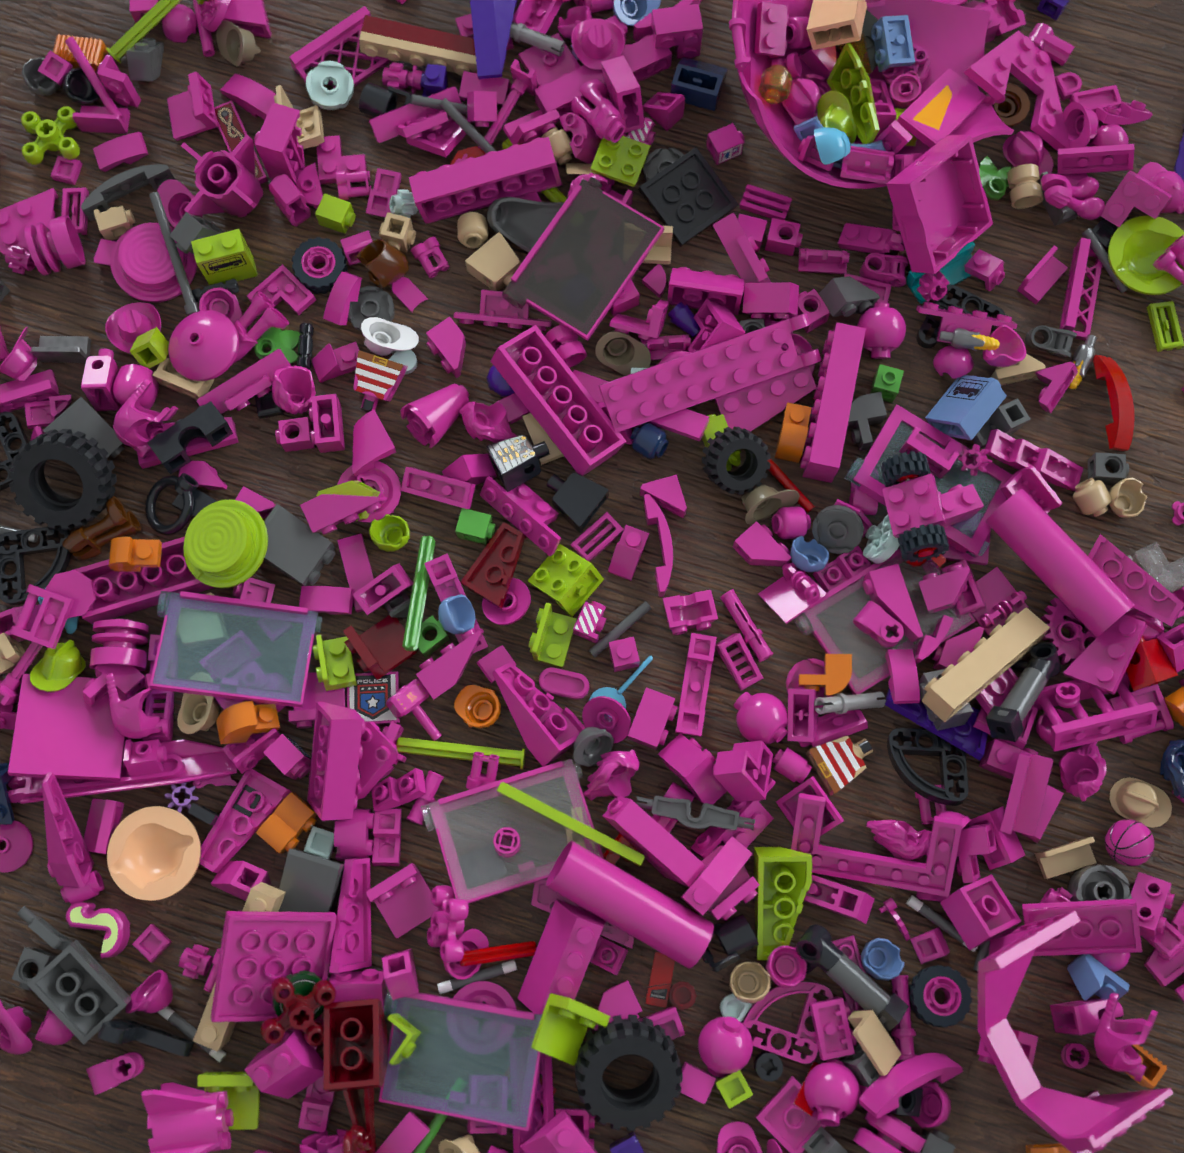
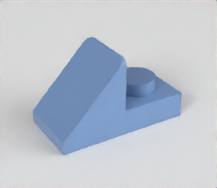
[1067,954,1130,1001]

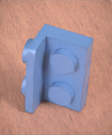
[871,15,915,72]

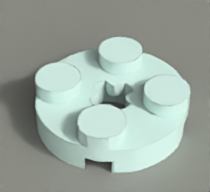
[306,61,354,110]

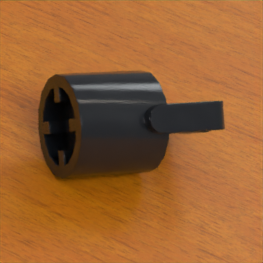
[359,83,412,117]
[701,914,759,972]

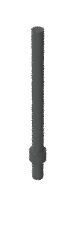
[149,192,200,316]

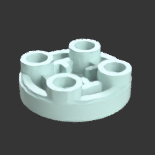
[863,514,899,564]

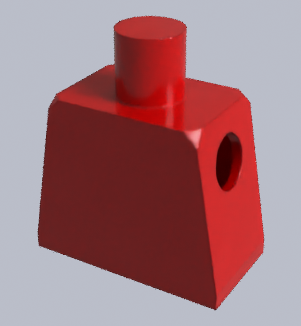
[1126,635,1178,691]

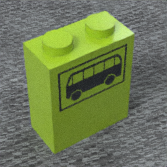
[191,229,258,285]

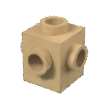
[379,212,416,252]

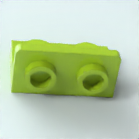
[313,635,357,691]

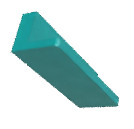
[906,242,975,304]

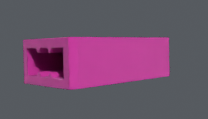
[603,796,706,887]

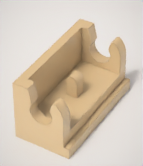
[152,357,215,400]

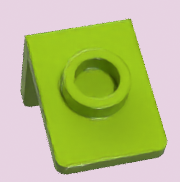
[387,1013,421,1066]

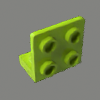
[591,136,650,187]
[528,544,604,617]
[528,603,577,669]
[531,993,610,1065]
[197,1072,260,1130]

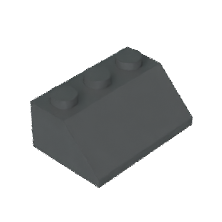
[27,940,132,1044]

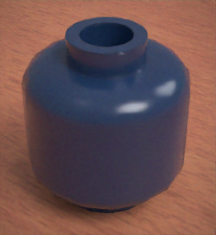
[630,423,669,460]

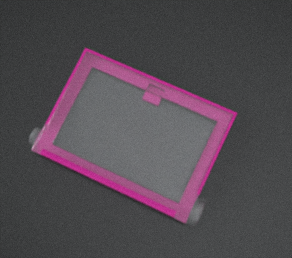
[793,548,976,695]
[421,759,604,904]

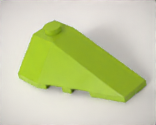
[827,43,880,144]
[754,847,812,960]

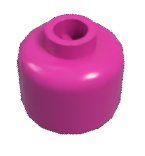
[786,16,811,50]
[772,506,811,539]

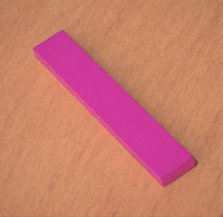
[573,370,709,442]

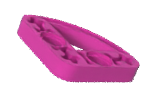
[742,981,833,1064]

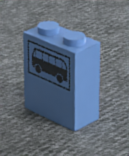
[925,375,1006,440]

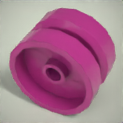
[853,1112,926,1153]

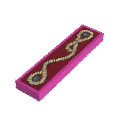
[214,100,268,184]

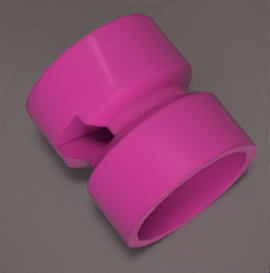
[890,74,922,109]
[545,325,587,368]

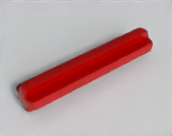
[459,941,537,967]

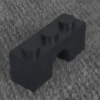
[147,401,233,475]

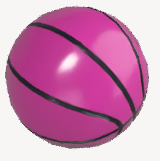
[1105,820,1154,866]

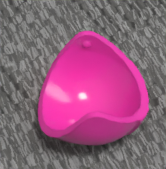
[983,325,1026,367]

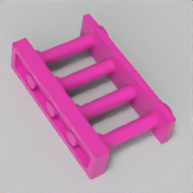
[1033,671,1158,752]

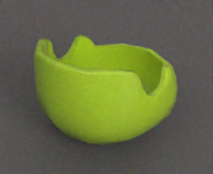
[369,514,410,552]

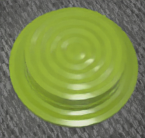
[1108,216,1184,295]
[183,499,268,588]

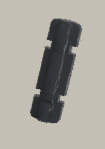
[191,279,239,303]
[297,323,314,370]

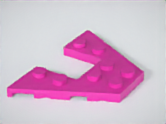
[963,30,1070,151]

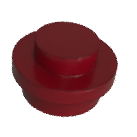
[669,981,696,1009]

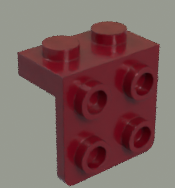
[343,615,418,680]

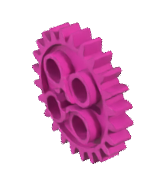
[1041,598,1096,665]

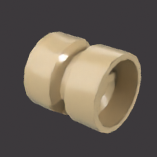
[1007,164,1043,209]

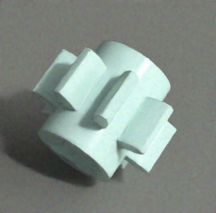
[389,189,418,218]

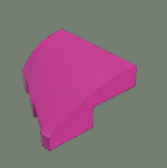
[352,410,396,477]

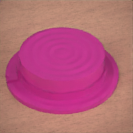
[110,222,197,303]

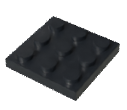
[638,147,738,247]

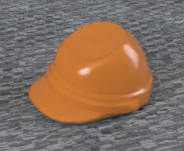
[454,685,501,728]

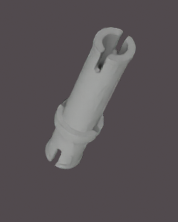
[510,23,565,56]
[814,691,886,714]

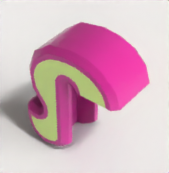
[66,902,130,958]

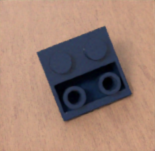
[671,57,728,111]

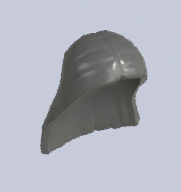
[487,197,566,259]

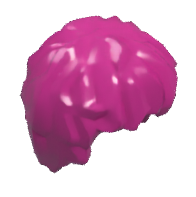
[272,365,316,415]

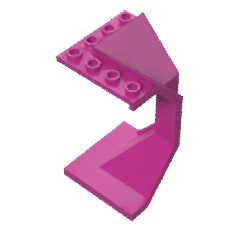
[978,911,1173,1153]

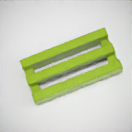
[1147,301,1184,352]

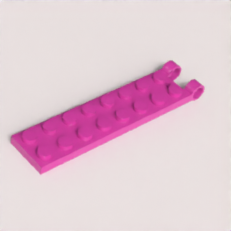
[598,313,822,433]

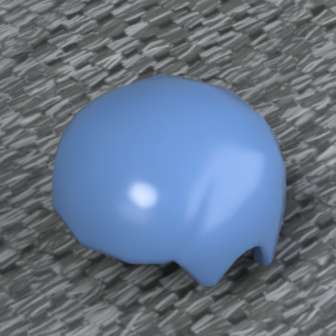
[790,536,829,572]
[438,594,476,634]
[861,938,905,981]

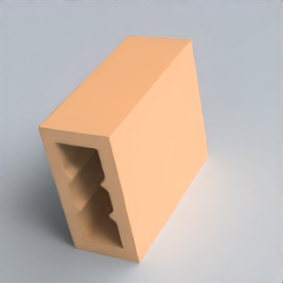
[807,0,867,50]

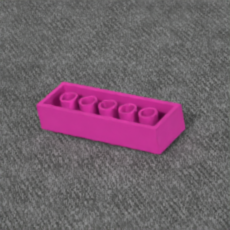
[409,137,562,224]
[800,322,866,483]
[491,325,627,476]
[71,537,215,624]

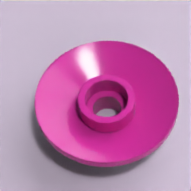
[482,578,531,625]
[582,696,631,743]
[0,820,33,873]

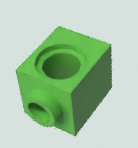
[870,364,904,403]
[455,508,496,545]
[418,616,450,658]

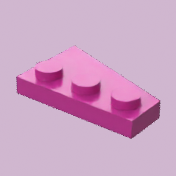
[1063,615,1147,695]
[1144,902,1184,987]

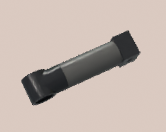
[986,642,1061,742]
[796,925,909,1032]

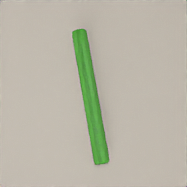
[402,536,435,651]

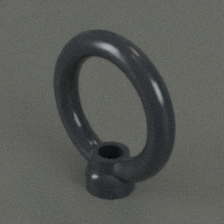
[145,473,199,535]

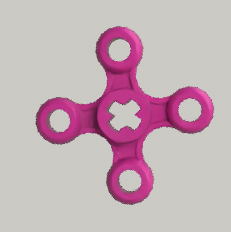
[427,885,469,963]

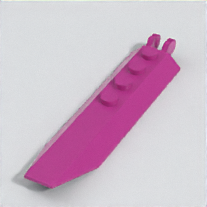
[8,739,237,804]

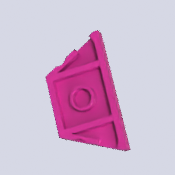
[0,188,58,256]

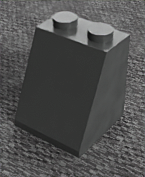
[43,397,125,458]
[263,504,336,586]
[279,848,344,912]

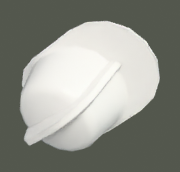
[361,317,419,356]

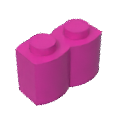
[269,174,311,227]

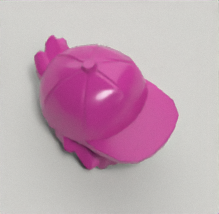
[1138,162,1184,214]

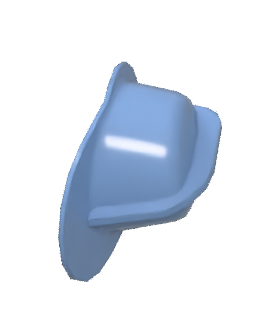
[613,0,661,26]

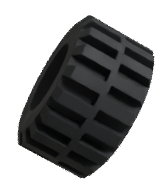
[702,426,771,495]

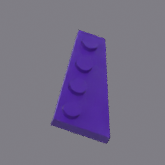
[885,688,988,761]

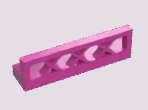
[1059,237,1102,341]
[510,1036,554,1153]

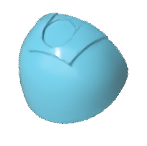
[814,127,851,165]

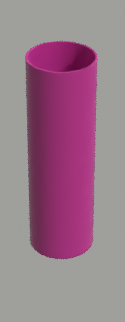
[986,489,1135,638]
[546,841,714,969]

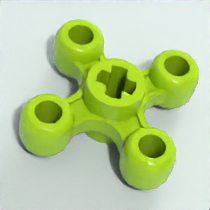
[21,106,80,165]

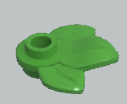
[979,156,1011,200]
[254,327,301,364]

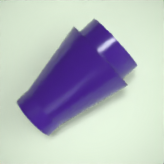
[668,302,701,338]

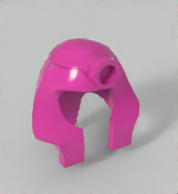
[113,379,179,459]
[105,673,168,739]
[1094,993,1158,1082]

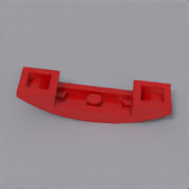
[1093,354,1135,452]

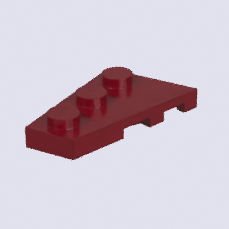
[460,522,526,609]

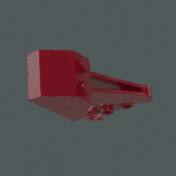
[323,998,388,1153]

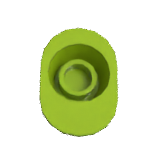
[817,91,857,144]
[30,640,86,692]

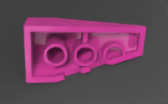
[492,662,585,767]

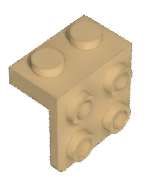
[274,85,324,149]

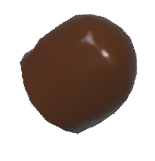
[356,239,409,289]

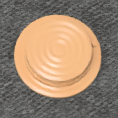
[107,806,201,901]

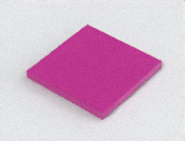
[8,674,125,781]
[210,911,337,1022]

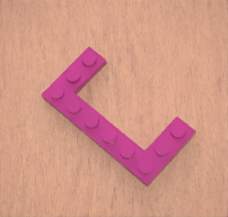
[791,793,962,897]

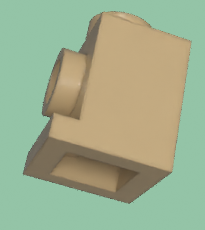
[93,206,135,241]

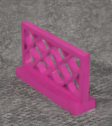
[289,6,391,88]

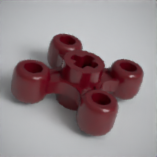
[261,977,336,1047]

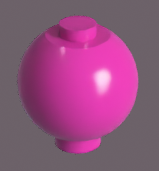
[857,303,906,359]
[734,692,788,745]
[698,1017,753,1078]
[804,1059,860,1127]

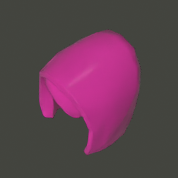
[112,364,159,409]

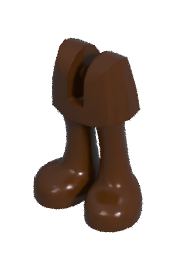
[62,496,142,561]

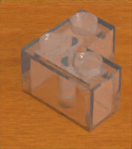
[1128,541,1184,593]

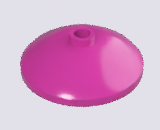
[168,310,239,381]

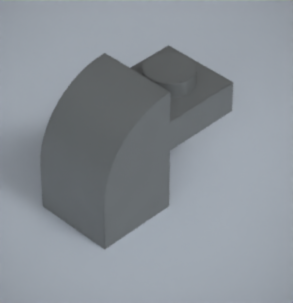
[847,392,887,451]
[972,398,1031,449]

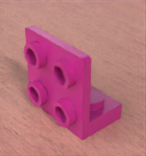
[167,71,218,141]
[609,299,669,340]
[365,863,439,938]

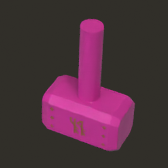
[386,679,442,741]

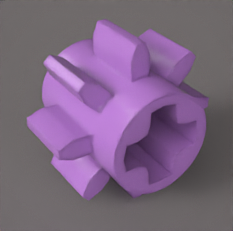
[164,782,198,813]

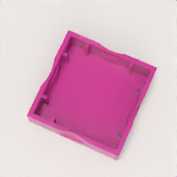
[886,135,993,274]

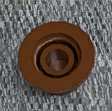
[985,83,1030,128]

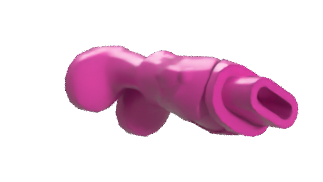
[571,79,626,143]
[232,291,289,365]

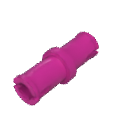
[406,771,444,825]

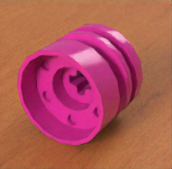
[24,215,86,276]
[90,619,149,672]

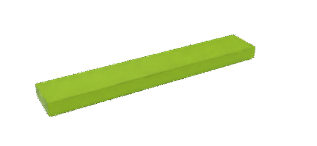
[497,782,645,866]

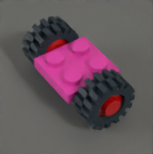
[881,451,949,562]

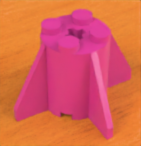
[181,134,263,217]
[141,1082,234,1153]

